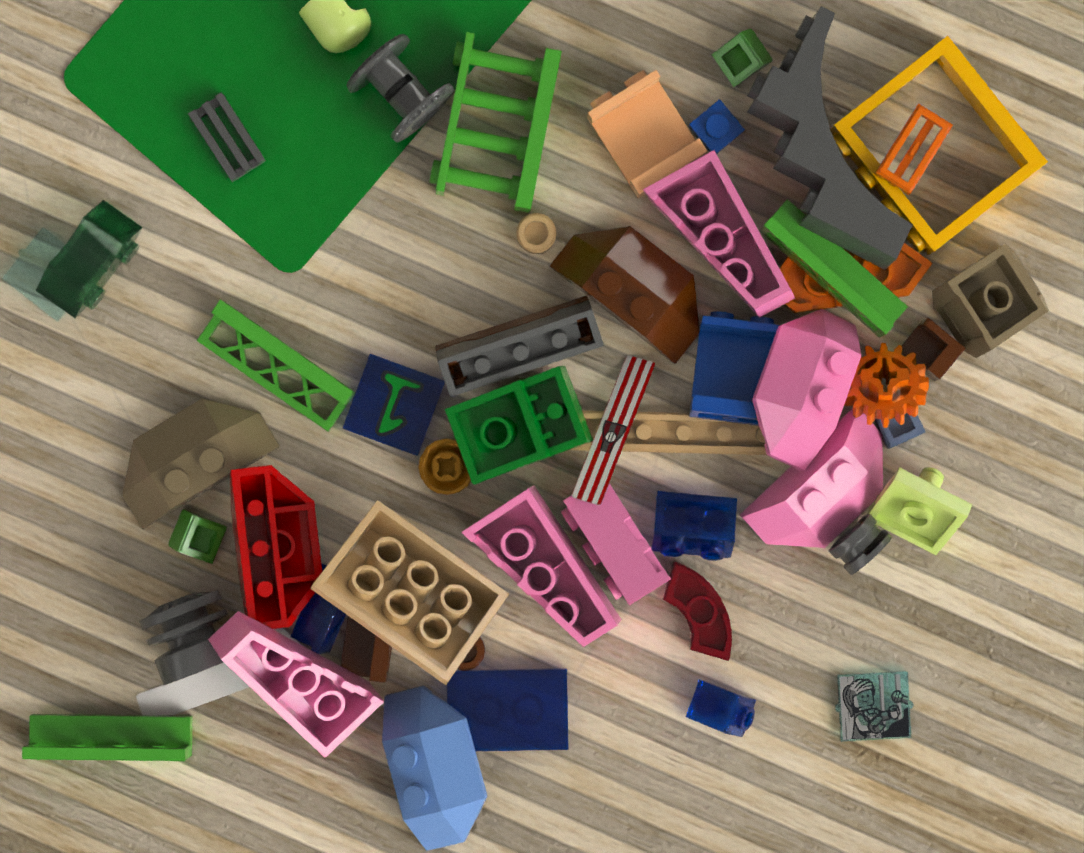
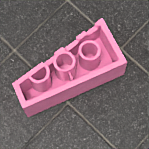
[643,150,795,318]
[461,485,622,647]
[208,611,384,758]

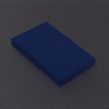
[447,668,569,751]

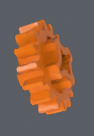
[844,343,929,428]

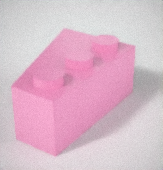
[560,483,671,606]

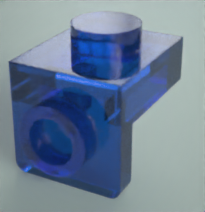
[686,679,756,737]

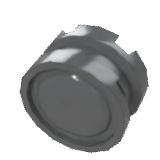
[828,514,892,575]

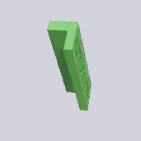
[759,199,908,338]
[197,299,356,432]
[22,714,193,761]

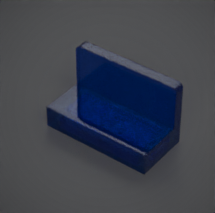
[290,563,346,654]

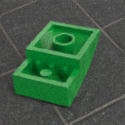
[445,366,593,485]

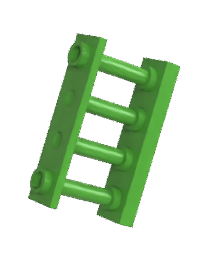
[429,32,562,213]

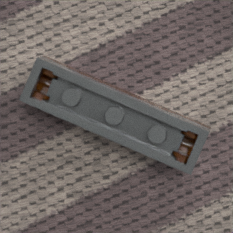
[435,295,604,397]

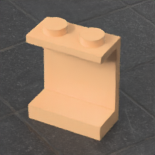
[587,70,708,198]

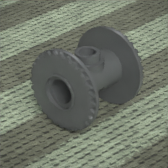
[346,34,454,142]

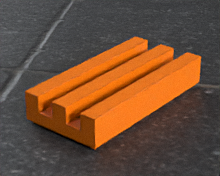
[874,104,953,195]

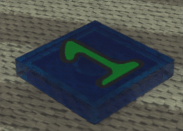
[342,354,445,456]

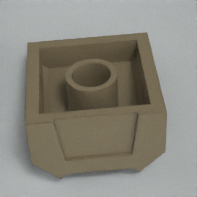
[932,243,1049,358]

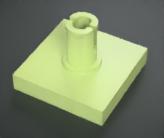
[867,467,972,555]

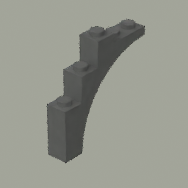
[747,6,913,270]

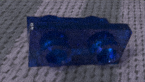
[651,491,737,561]

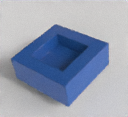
[688,99,745,154]

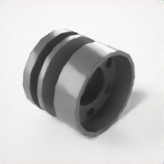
[139,590,228,685]

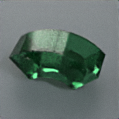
[36,200,143,318]

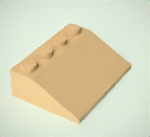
[310,500,509,685]

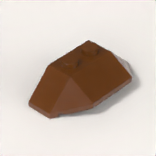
[549,226,700,364]

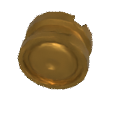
[418,439,471,495]

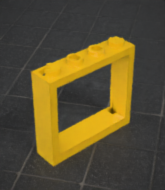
[830,36,1048,255]

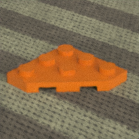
[779,243,933,314]

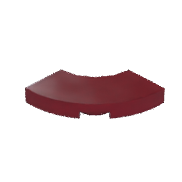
[663,561,732,661]

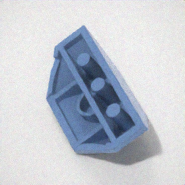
[382,685,488,851]

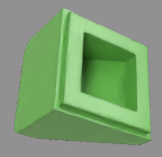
[711,29,773,87]
[168,509,227,564]

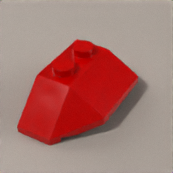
[230,465,322,629]

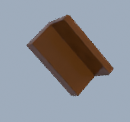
[341,616,392,683]

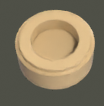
[516,213,556,254]

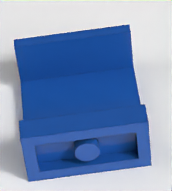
[689,311,780,426]

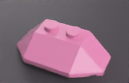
[752,309,862,471]
[740,408,883,548]

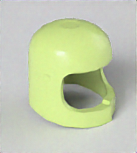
[299,0,371,53]

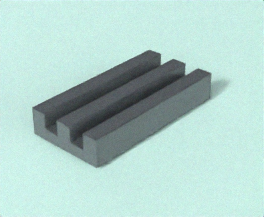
[188,92,266,182]

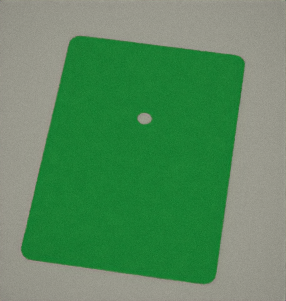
[64,0,532,273]

